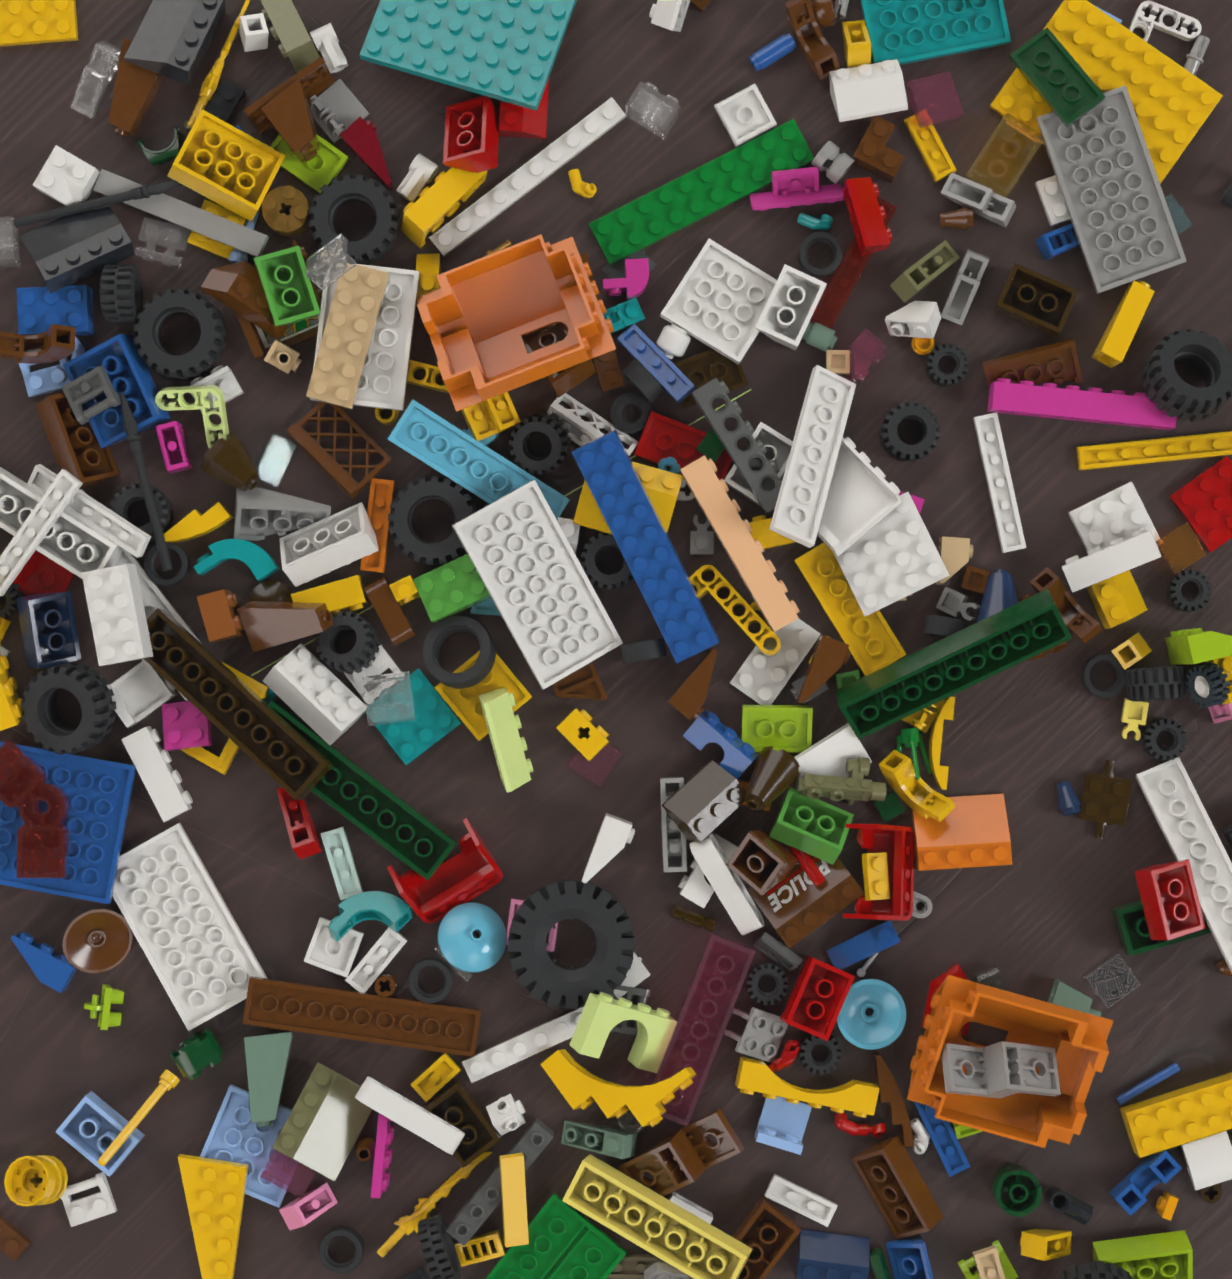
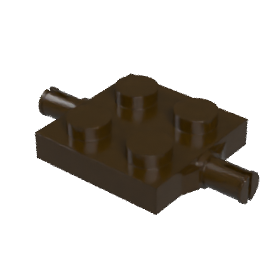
[1078,760,1133,839]

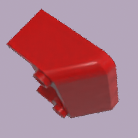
[387,818,503,924]
[843,824,915,921]

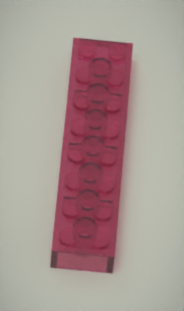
[651,932,756,1126]

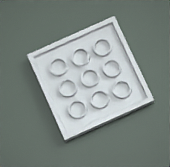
[660,239,777,365]
[833,492,950,616]

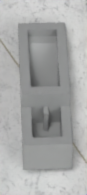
[941,173,1016,228]
[941,249,989,325]

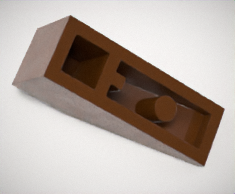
[796,635,850,703]

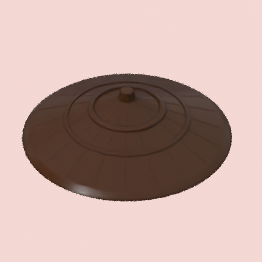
[62,909,133,974]

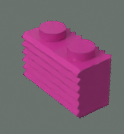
[155,421,193,474]

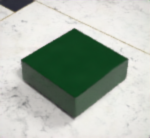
[696,430,725,463]
[872,791,905,822]

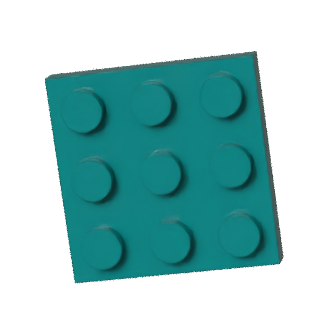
[365,668,461,765]

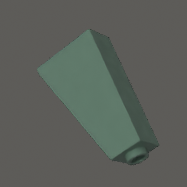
[244,1032,293,1127]

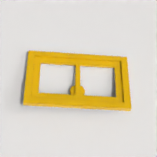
[181,662,270,775]

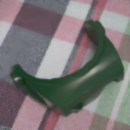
[137,126,182,166]

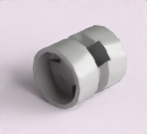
[811,140,855,184]

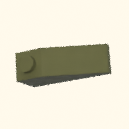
[890,240,960,303]

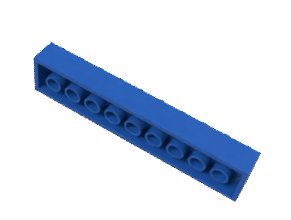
[572,429,719,663]

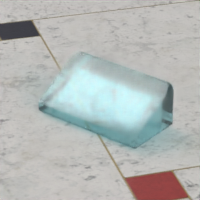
[257,434,296,487]

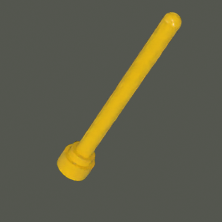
[98,1070,180,1166]

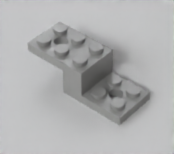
[941,1041,1061,1099]

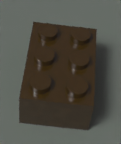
[992,263,1079,337]
[423,1079,501,1168]

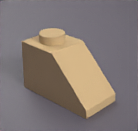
[936,536,973,585]

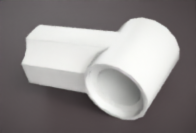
[310,23,348,73]
[396,153,439,202]

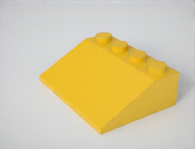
[167,109,286,222]
[573,461,683,534]

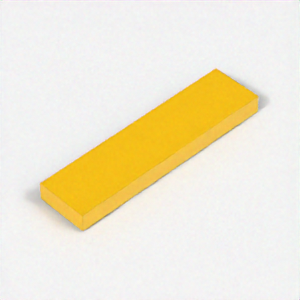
[499,1153,529,1247]

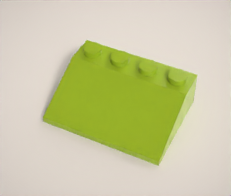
[1165,627,1232,665]
[1093,1230,1193,1279]

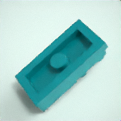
[603,298,645,334]

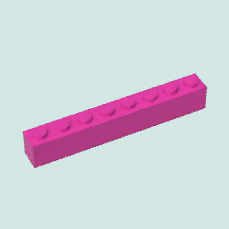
[987,378,1177,430]

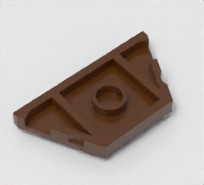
[552,662,608,700]

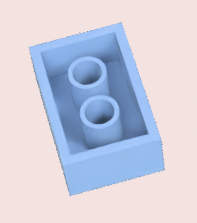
[56,1091,145,1177]

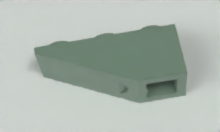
[561,1120,638,1159]

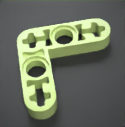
[155,385,229,449]

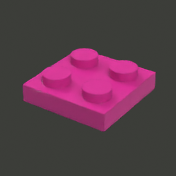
[162,701,212,751]

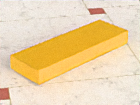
[903,109,957,182]

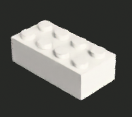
[82,564,153,666]
[263,644,368,745]

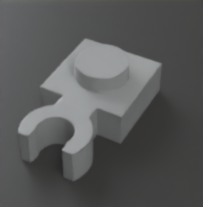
[690,515,714,555]
[936,587,980,621]

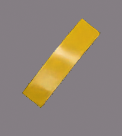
[929,697,955,790]

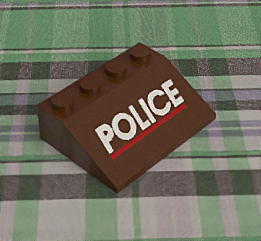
[747,854,865,949]

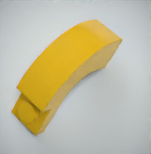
[878,750,956,822]

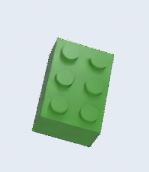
[413,554,491,623]
[769,787,854,865]

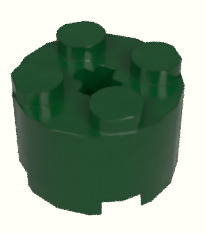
[169,1028,223,1081]
[991,1165,1042,1217]

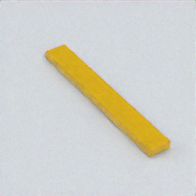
[1076,431,1232,471]

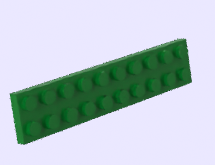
[589,119,814,266]

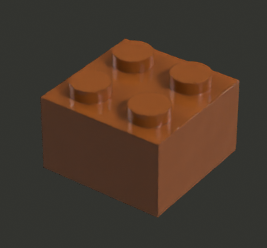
[197,589,244,643]

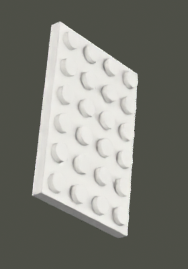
[310,260,420,411]

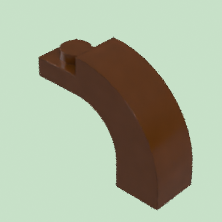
[784,0,840,81]
[0,324,75,364]
[1029,567,1102,644]

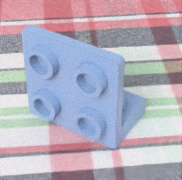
[754,1096,812,1155]

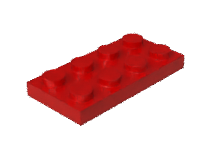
[634,411,732,480]

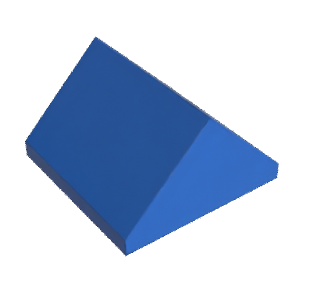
[886,1234,933,1279]

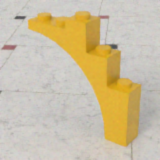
[540,1049,697,1127]

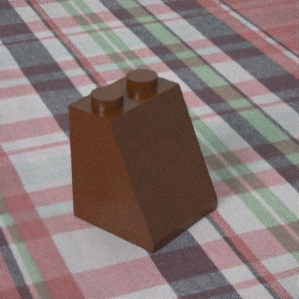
[261,80,320,163]
[727,830,798,895]

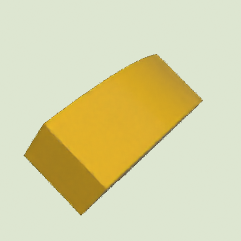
[164,502,234,543]

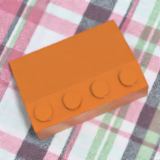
[911,793,1012,871]

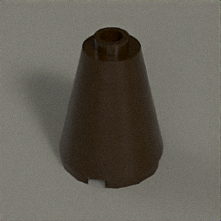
[744,746,801,811]

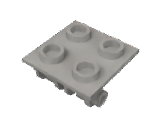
[309,79,369,143]

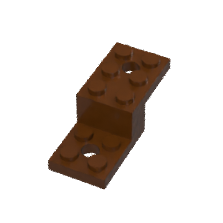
[618,1108,745,1196]

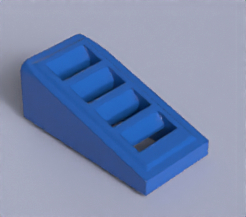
[1036,223,1080,261]

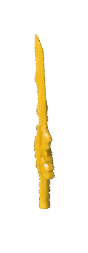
[187,0,250,128]
[376,1152,492,1258]

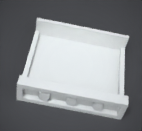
[781,437,902,556]

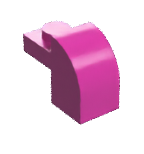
[603,258,649,301]

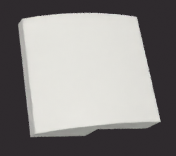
[1180,1131,1232,1191]

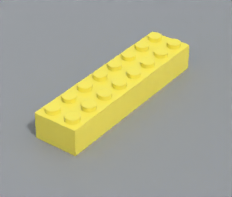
[562,1154,753,1279]

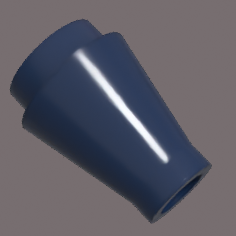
[1056,781,1081,817]

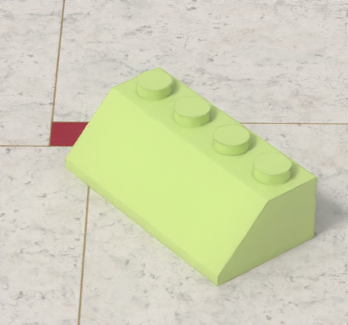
[479,688,533,793]

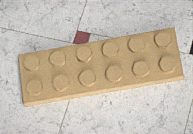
[306,261,390,409]

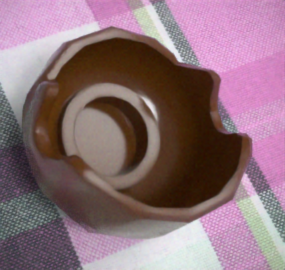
[811,0,835,27]

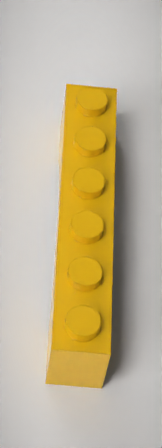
[735,1057,880,1118]

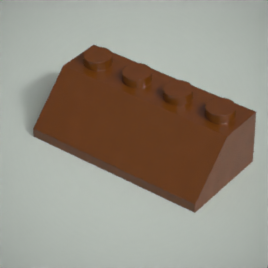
[36,393,119,489]
[851,1135,944,1240]

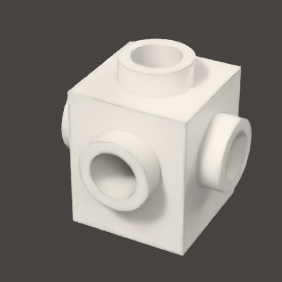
[486,1094,526,1136]

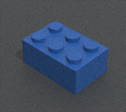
[17,285,94,336]

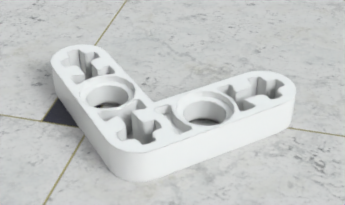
[1129,0,1202,42]

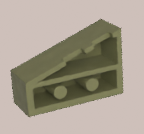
[261,0,320,73]

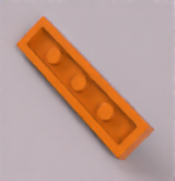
[360,478,396,573]

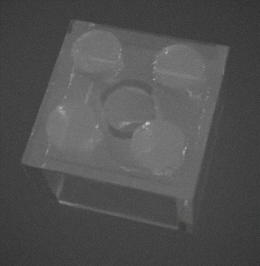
[626,81,680,140]
[362,671,415,726]

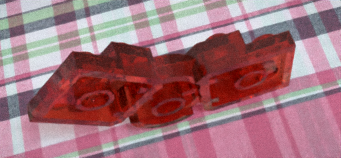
[0,740,69,878]

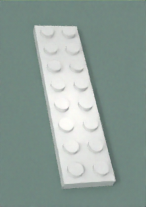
[769,365,856,548]

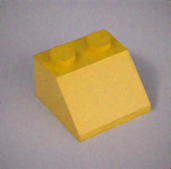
[1086,570,1148,629]

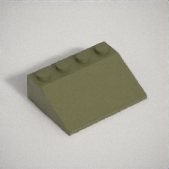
[272,1063,372,1182]

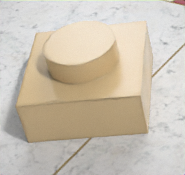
[826,350,850,374]

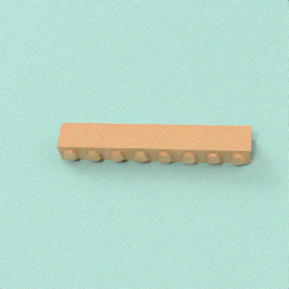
[680,455,800,632]

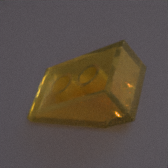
[966,113,1044,197]

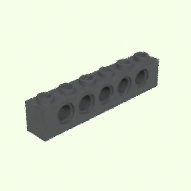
[692,378,782,514]
[446,1117,554,1246]

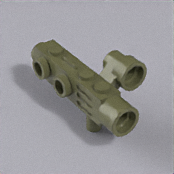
[796,757,886,805]

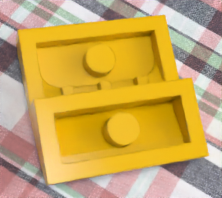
[461,392,521,441]

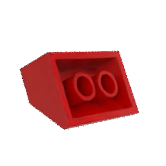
[499,79,549,139]
[443,96,500,173]
[842,177,892,256]
[1135,859,1206,941]
[780,955,855,1041]

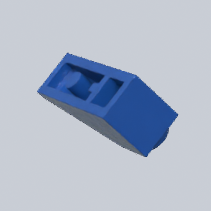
[827,920,900,970]

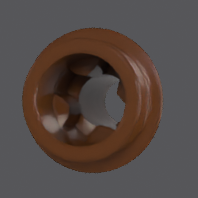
[940,207,973,230]
[355,1137,376,1162]

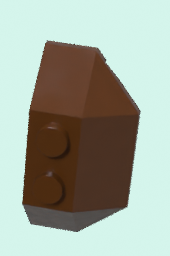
[200,261,289,340]

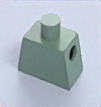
[1047,979,1101,1017]

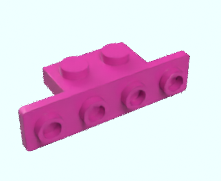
[750,167,844,211]

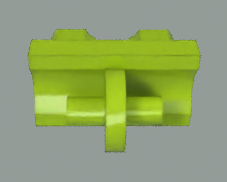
[84,984,124,1030]

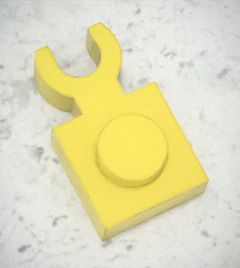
[1121,698,1149,741]

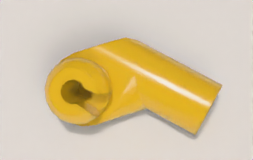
[568,169,597,198]

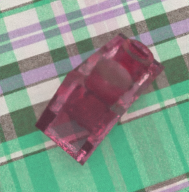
[848,328,887,383]

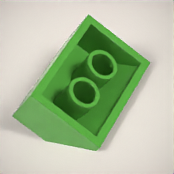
[254,245,320,327]

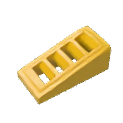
[454,1229,506,1267]

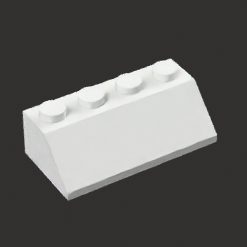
[279,502,378,587]

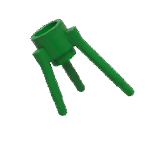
[896,728,932,780]

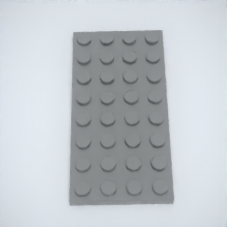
[1036,85,1187,294]

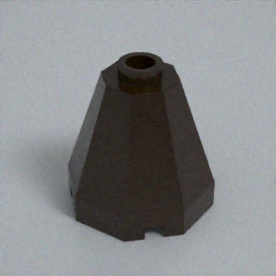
[200,433,260,492]

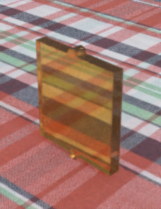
[1156,522,1207,574]

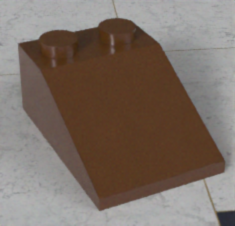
[522,323,597,398]
[667,648,717,720]

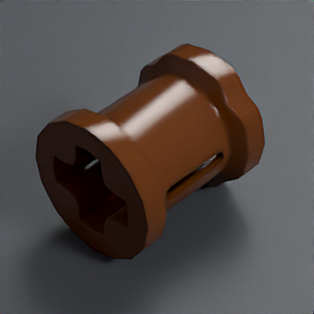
[375,973,397,997]

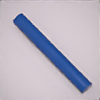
[1116,1062,1180,1105]

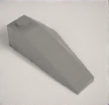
[234,487,331,541]

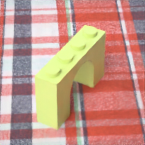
[569,992,677,1073]

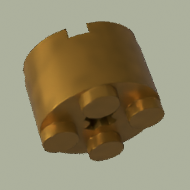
[262,185,311,237]

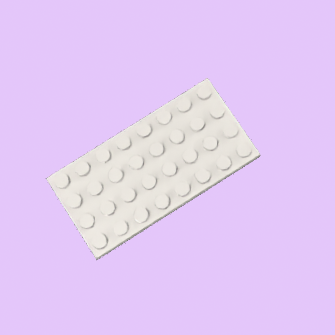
[452,480,623,690]
[112,823,268,1031]

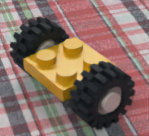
[1185,656,1232,708]

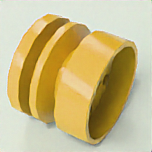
[4,1155,68,1207]

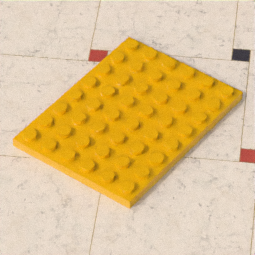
[989,0,1223,184]

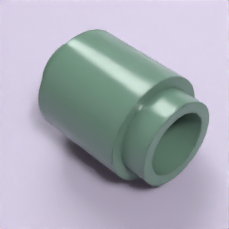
[802,321,838,352]

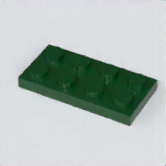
[1010,27,1105,128]

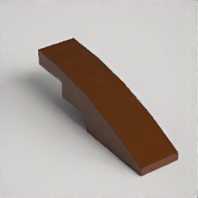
[874,1052,914,1147]

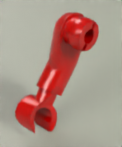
[766,1040,800,1072]
[834,1113,886,1138]

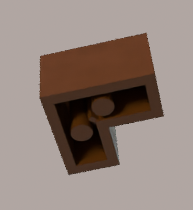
[853,115,905,183]

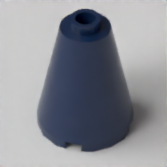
[975,570,1018,623]

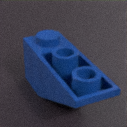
[11,932,77,993]

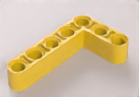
[375,360,450,425]
[689,565,781,657]

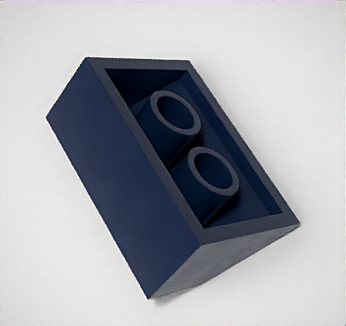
[16,591,81,669]
[794,1229,870,1279]

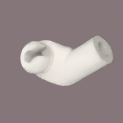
[910,1118,930,1154]

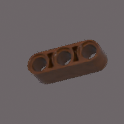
[364,576,416,646]

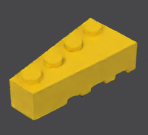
[400,167,488,249]

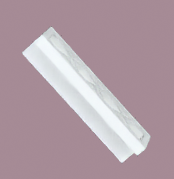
[547,393,639,456]

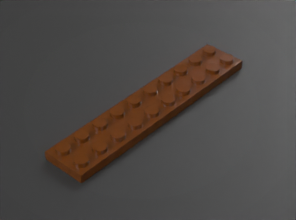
[242,976,481,1057]

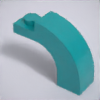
[194,539,280,581]
[328,891,413,942]

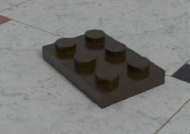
[673,349,749,410]

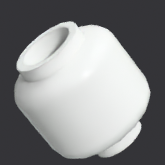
[657,323,691,359]

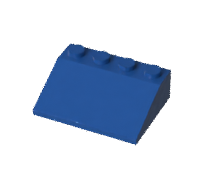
[63,334,170,449]

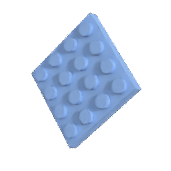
[200,1084,298,1208]

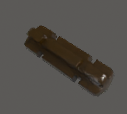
[672,905,717,932]

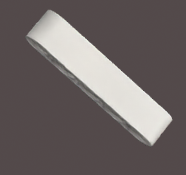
[690,833,765,935]
[355,1076,465,1155]

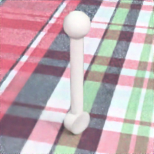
[856,953,879,977]

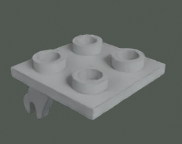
[721,1007,788,1063]

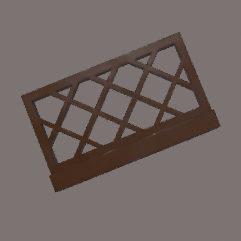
[244,57,335,136]
[286,401,392,500]

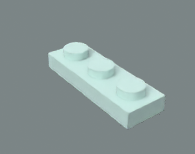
[321,826,363,900]

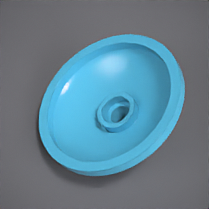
[438,903,507,973]
[836,979,906,1050]

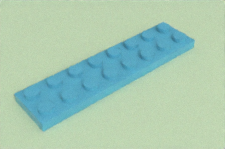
[387,399,570,520]

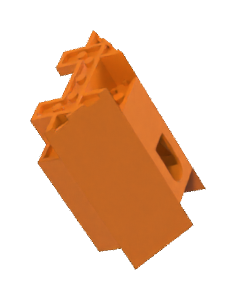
[417,234,616,412]
[907,975,1113,1148]

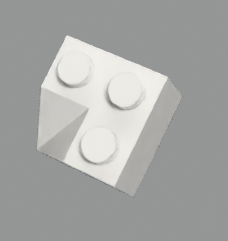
[33,145,100,206]

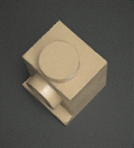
[264,339,302,374]

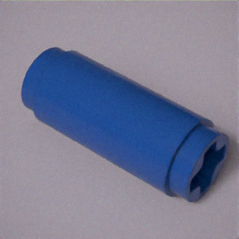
[749,33,796,72]

